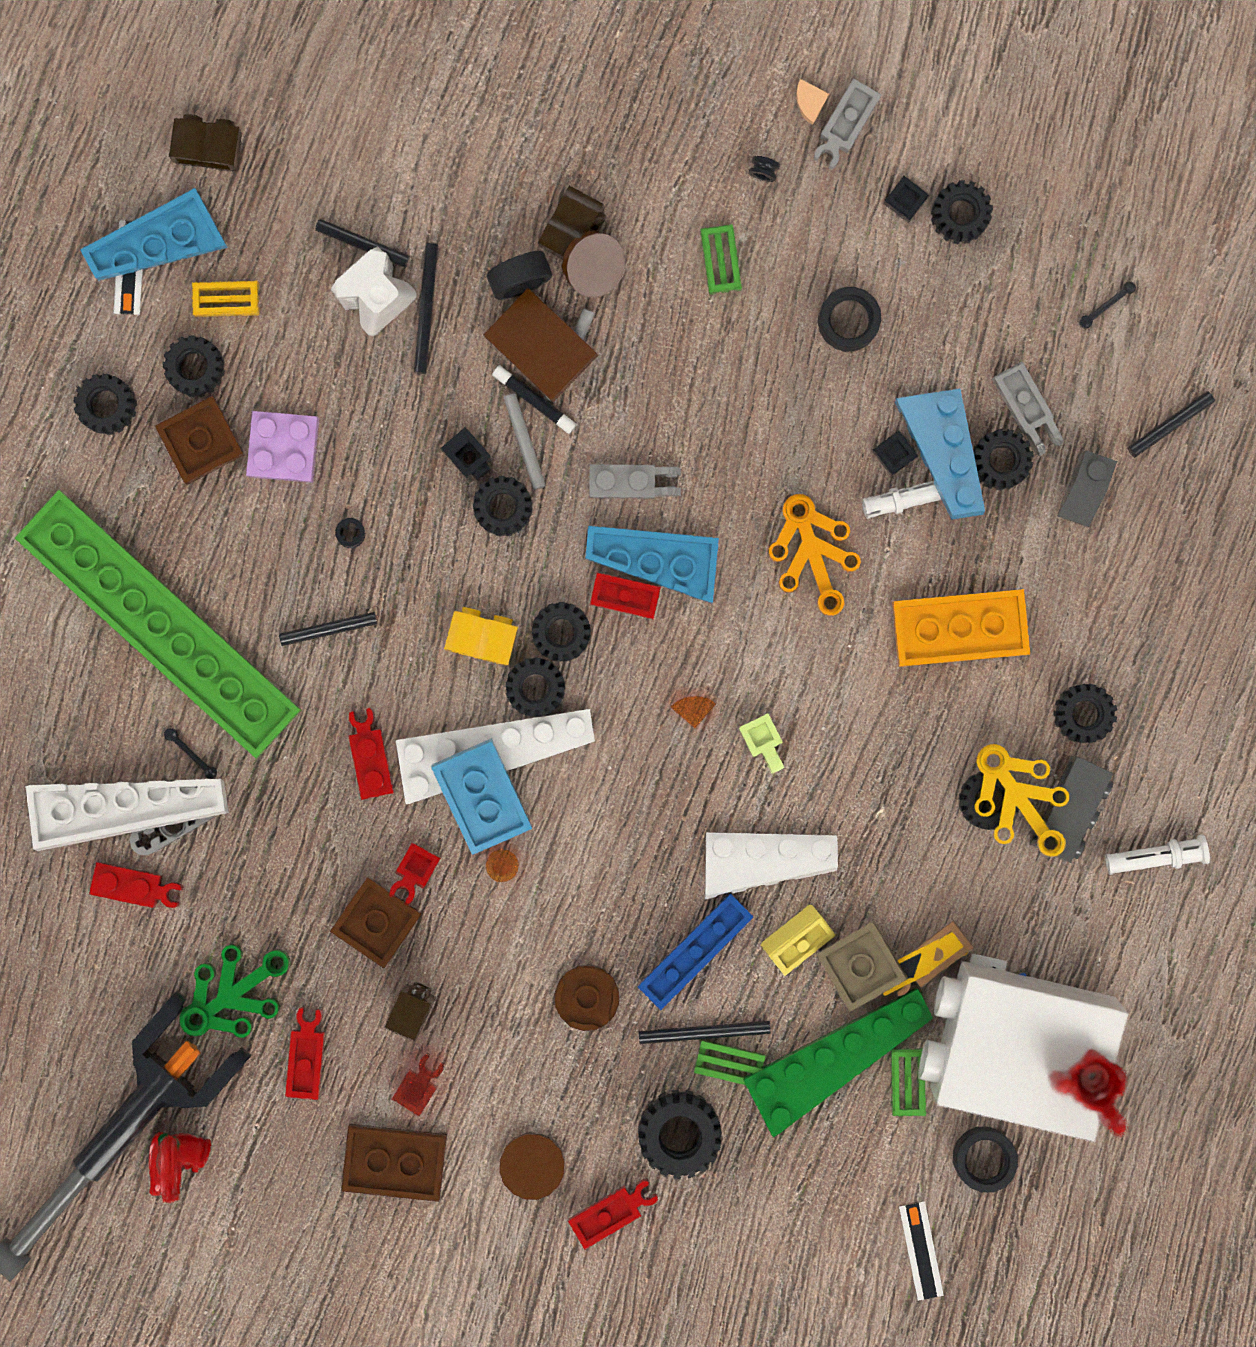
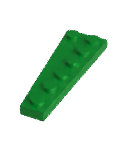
[743,987,933,1137]

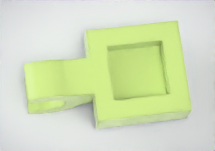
[739,713,784,774]

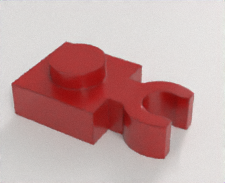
[389,843,441,906]

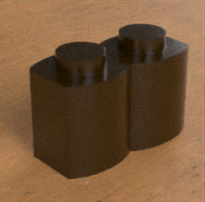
[169,114,242,171]
[538,185,607,260]

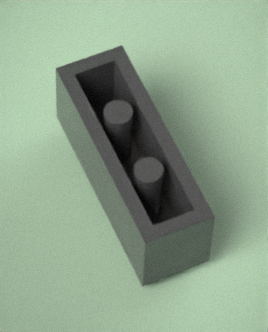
[1029,756,1114,863]

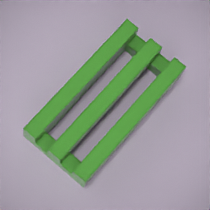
[700,224,742,295]
[694,1039,766,1085]
[891,1048,926,1116]

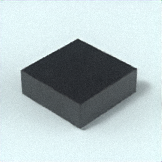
[883,176,929,223]
[872,430,918,476]

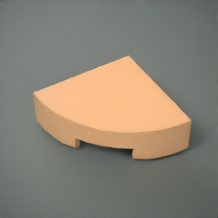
[796,79,829,125]

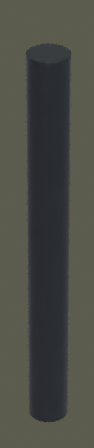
[414,243,438,374]
[639,1021,771,1044]

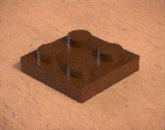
[155,396,245,485]
[330,876,422,969]

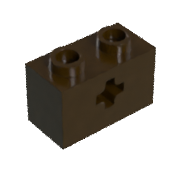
[384,982,436,1041]

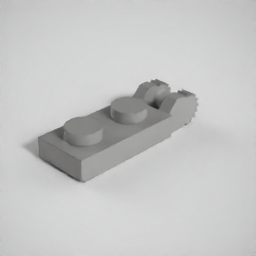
[992,361,1064,456]
[589,464,681,499]

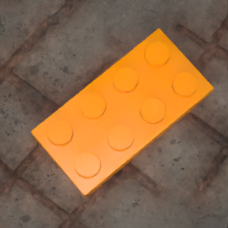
[892,589,1030,667]

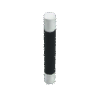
[492,365,577,434]

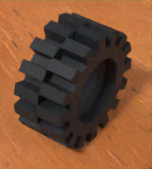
[931,180,993,244]
[973,429,1034,490]
[473,476,533,537]
[532,602,591,662]
[505,658,565,717]
[1053,684,1117,743]

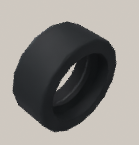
[486,251,553,300]
[818,286,882,352]
[953,1127,1018,1193]

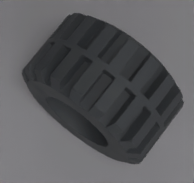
[638,1089,722,1179]

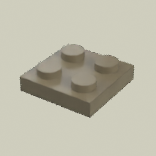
[816,921,908,1012]

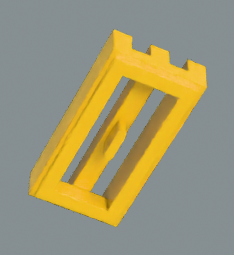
[192,281,260,317]

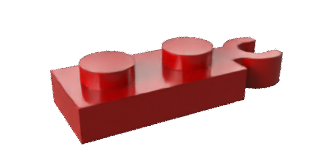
[348,708,395,800]
[89,862,184,908]
[285,1007,326,1100]
[568,1178,658,1250]

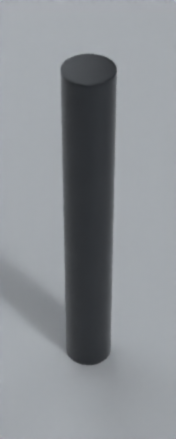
[315,219,410,268]
[1127,391,1215,458]
[279,612,378,646]

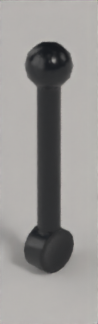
[1079,281,1136,329]
[164,728,217,779]

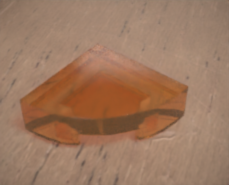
[670,696,716,729]

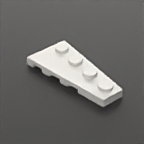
[705,832,838,899]

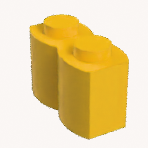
[444,607,518,666]

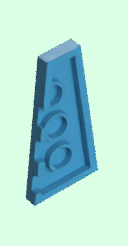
[80,188,228,281]
[895,388,985,520]
[585,526,719,604]

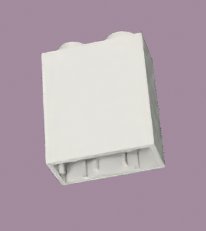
[918,961,1128,1142]

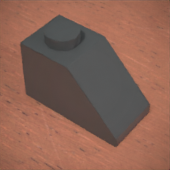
[1057,450,1117,527]

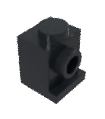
[441,427,493,481]

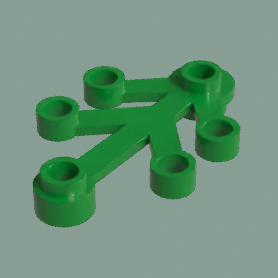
[179,944,291,1038]

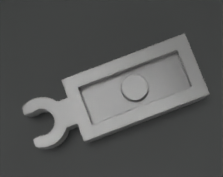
[814,78,882,170]

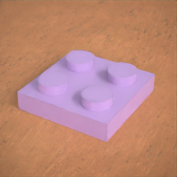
[246,411,319,483]

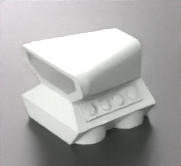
[331,247,417,336]

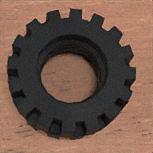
[163,335,225,397]
[73,373,137,435]
[958,772,1019,830]

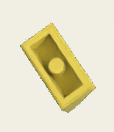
[761,904,836,976]

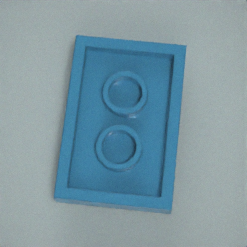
[431,738,532,855]

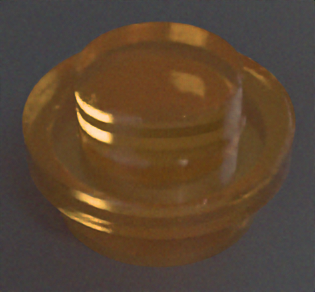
[486,849,519,882]

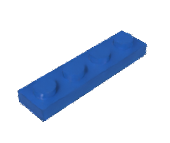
[637,893,754,1010]

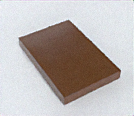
[483,288,599,402]
[341,1124,447,1202]

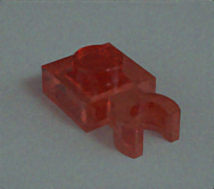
[392,1053,445,1117]

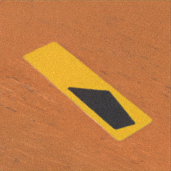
[883,932,968,996]

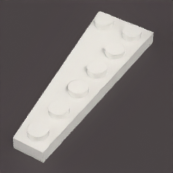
[396,709,595,804]
[26,779,229,851]

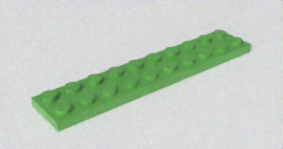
[15,490,302,758]

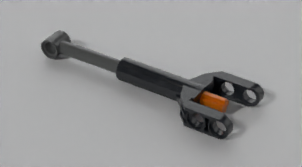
[0,991,252,1282]

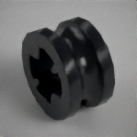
[748,156,780,182]
[335,518,365,549]

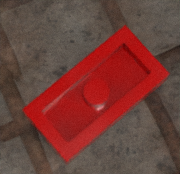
[590,573,661,620]

